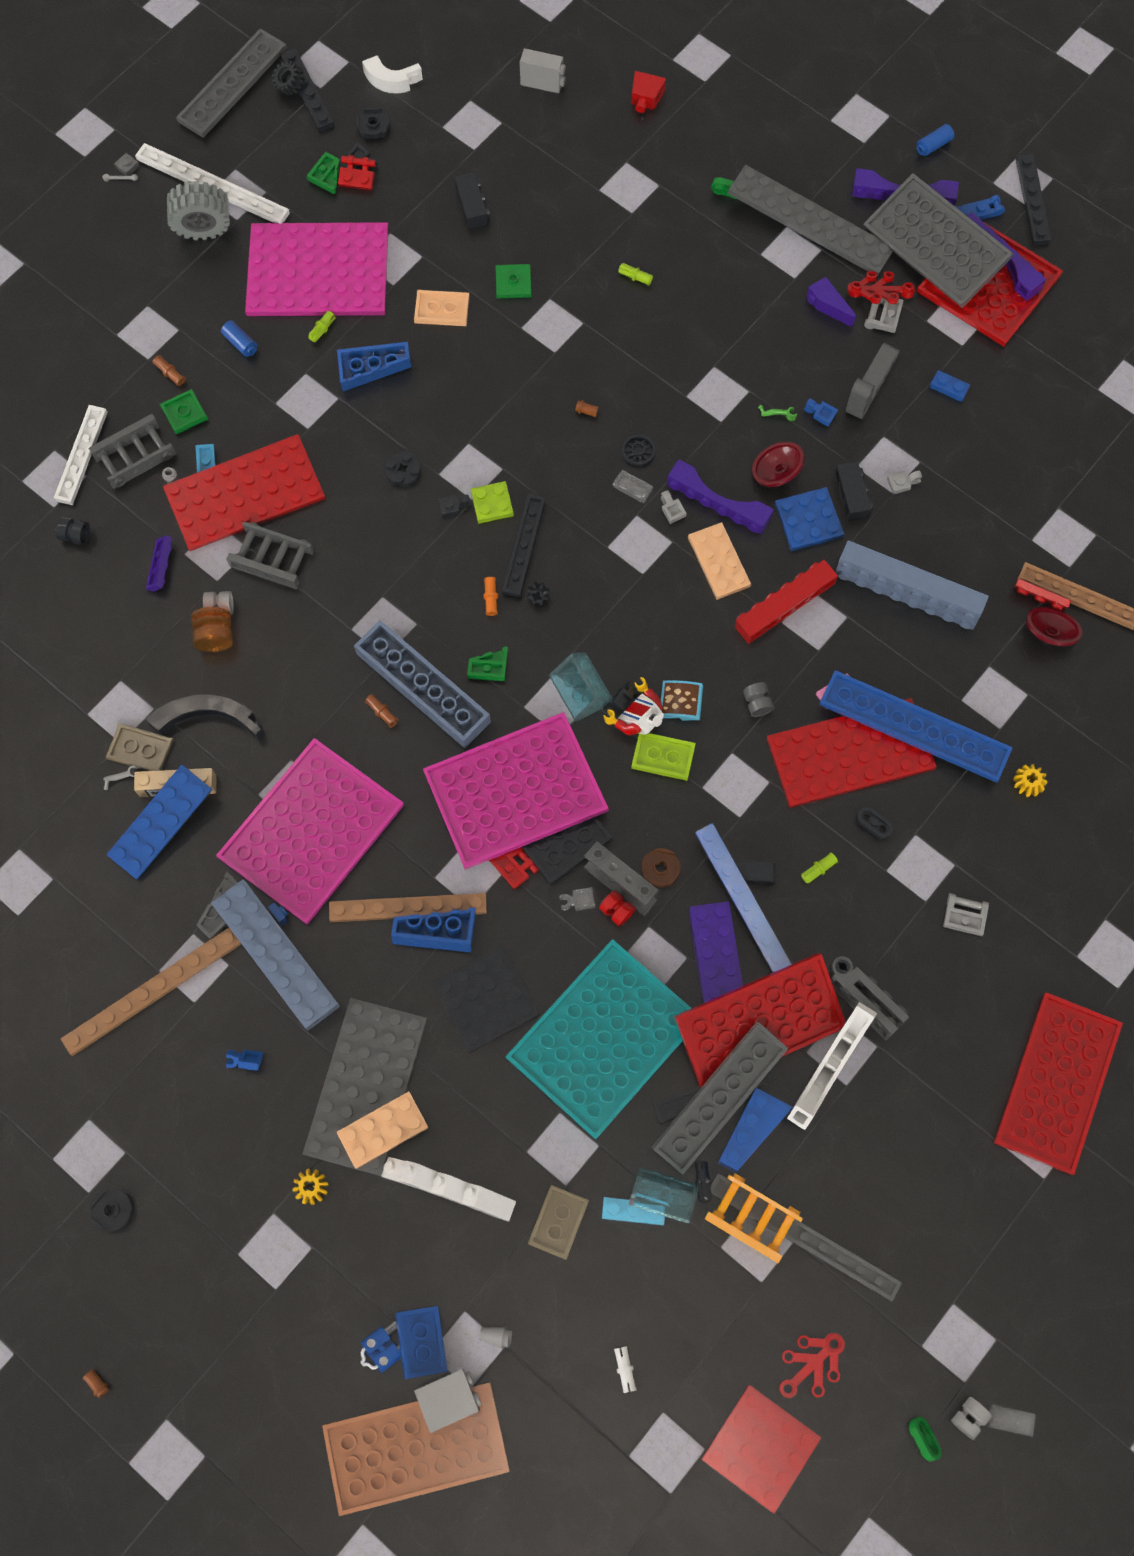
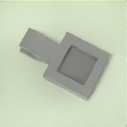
[888,471,922,495]
[660,490,687,524]

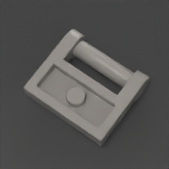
[864,298,903,333]
[943,893,989,936]

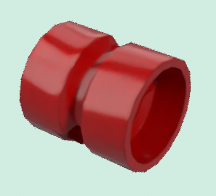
[599,890,636,927]

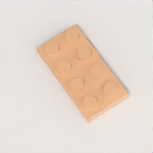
[688,522,751,599]
[337,1091,429,1169]

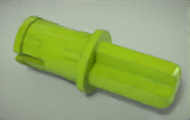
[618,263,653,286]
[308,311,336,342]
[801,853,838,883]

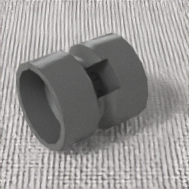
[743,682,775,717]

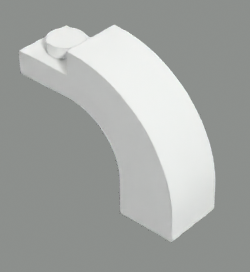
[362,56,423,93]

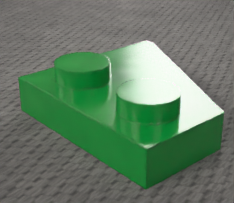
[307,152,340,194]
[467,647,508,681]

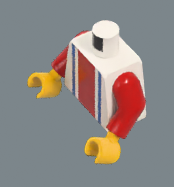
[603,677,664,735]

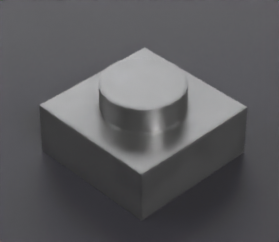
[114,153,140,176]

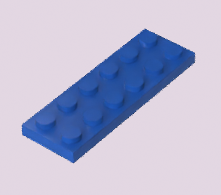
[106,765,213,879]

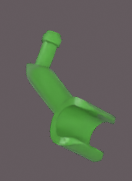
[758,405,798,421]

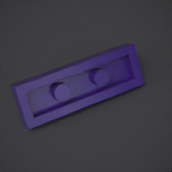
[146,535,172,592]

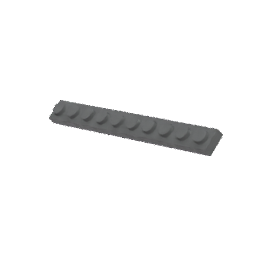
[710,1173,902,1302]

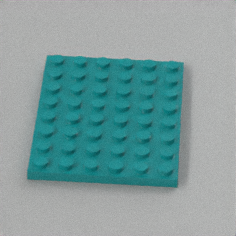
[505,939,692,1140]

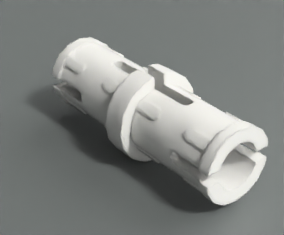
[614,1346,637,1393]

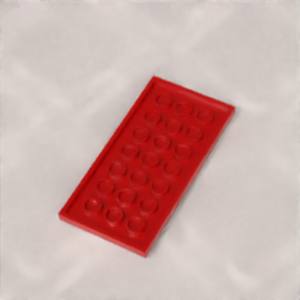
[163,434,326,551]
[767,698,936,808]
[674,953,846,1088]
[994,992,1123,1175]

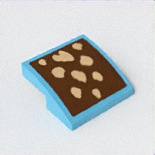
[661,681,703,721]

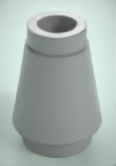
[479,1327,512,1349]

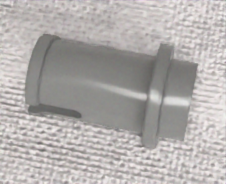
[162,467,178,484]

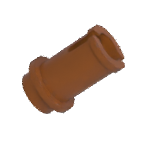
[575,400,599,418]
[83,1369,109,1398]

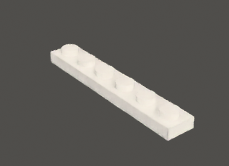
[54,405,108,505]

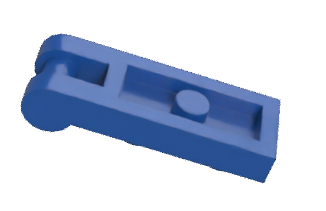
[956,195,1005,220]

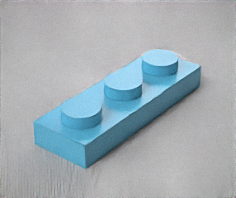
[602,1197,666,1226]

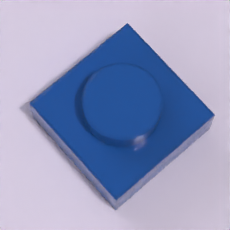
[268,903,288,926]

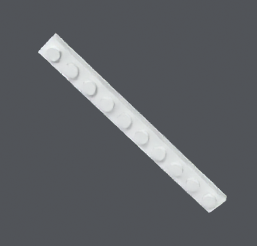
[135,143,290,224]

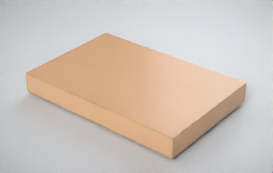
[414,290,470,326]

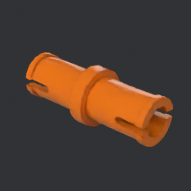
[483,577,498,616]

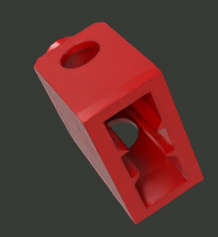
[632,71,666,113]

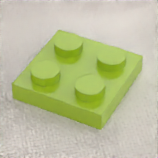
[470,481,514,524]

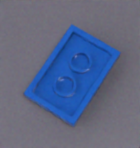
[395,1306,447,1380]

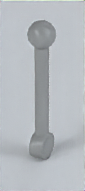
[102,174,138,182]

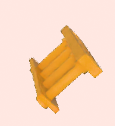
[704,1173,803,1263]

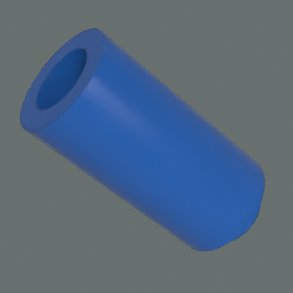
[916,124,954,156]
[221,320,257,357]

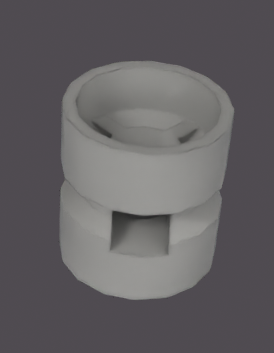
[203,591,234,616]
[951,1396,992,1440]

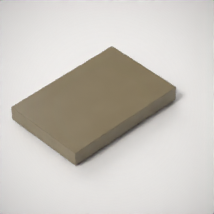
[106,723,174,771]
[528,1185,589,1260]

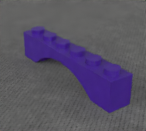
[852,168,959,206]
[967,212,1046,301]
[667,459,774,535]

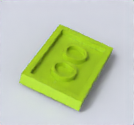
[631,733,696,781]

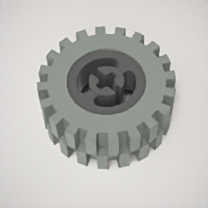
[167,181,230,240]

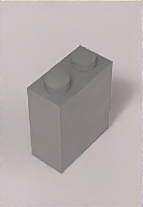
[520,48,566,93]
[414,1369,482,1433]

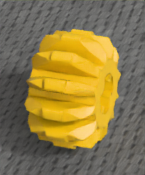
[1013,764,1047,797]
[293,1169,328,1205]

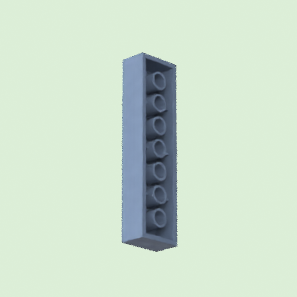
[835,540,989,630]
[354,620,491,748]
[211,879,340,1031]

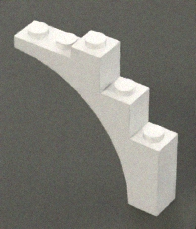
[787,1002,877,1130]
[381,1157,516,1221]

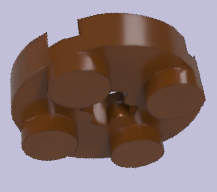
[641,848,681,887]

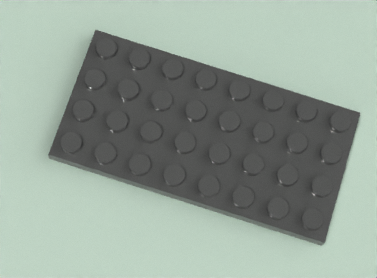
[863,173,1013,308]
[302,998,428,1176]

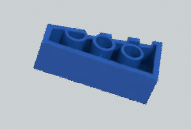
[337,342,411,391]
[391,907,476,952]
[717,1088,793,1173]

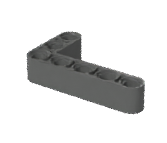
[846,343,900,419]

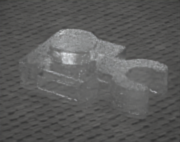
[559,887,595,911]

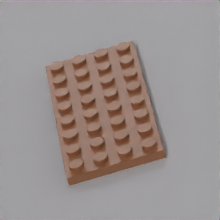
[322,1382,510,1516]

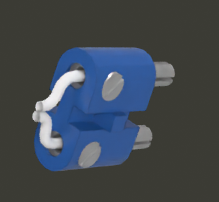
[360,1321,401,1373]

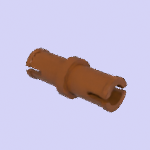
[153,355,186,386]
[365,694,399,728]

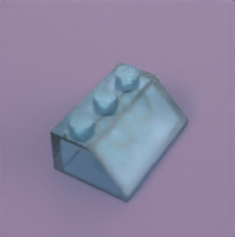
[549,652,613,721]
[628,1167,698,1224]

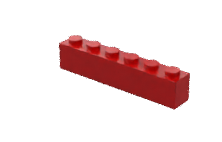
[735,560,838,644]

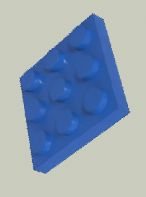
[774,487,844,551]

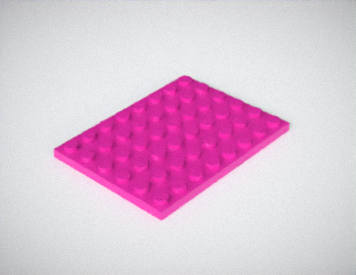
[245,222,388,316]
[423,712,609,870]
[216,738,404,925]

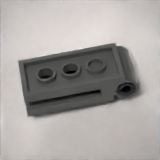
[828,956,909,1041]

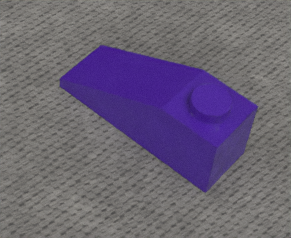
[807,277,856,327]

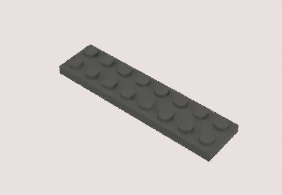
[176,29,287,138]
[651,1022,788,1175]

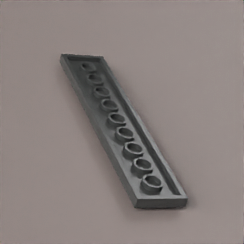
[728,164,893,277]

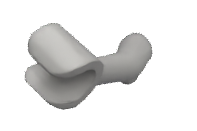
[103,765,140,790]

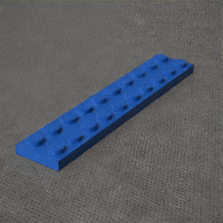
[819,670,1013,783]

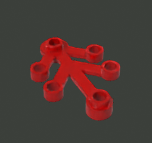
[847,271,915,305]
[779,1333,845,1398]

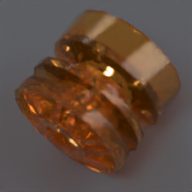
[191,607,233,652]

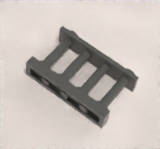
[89,414,176,489]
[226,522,314,589]
[584,841,659,916]

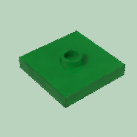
[496,264,531,299]
[160,389,208,434]

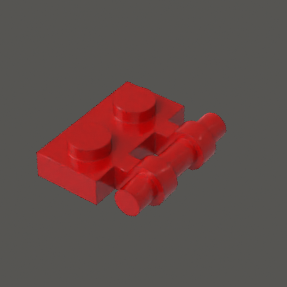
[338,155,376,191]
[489,847,539,890]

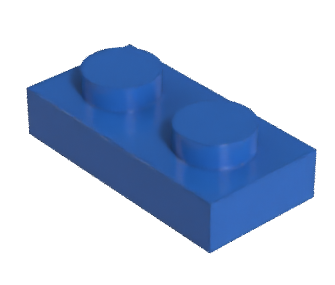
[930,370,970,402]

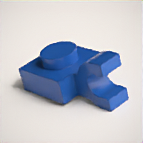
[804,398,838,426]
[226,1050,263,1070]

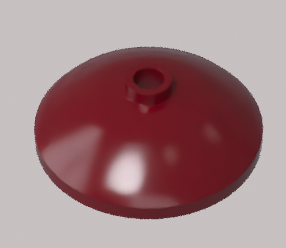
[752,442,805,487]
[1026,607,1082,646]

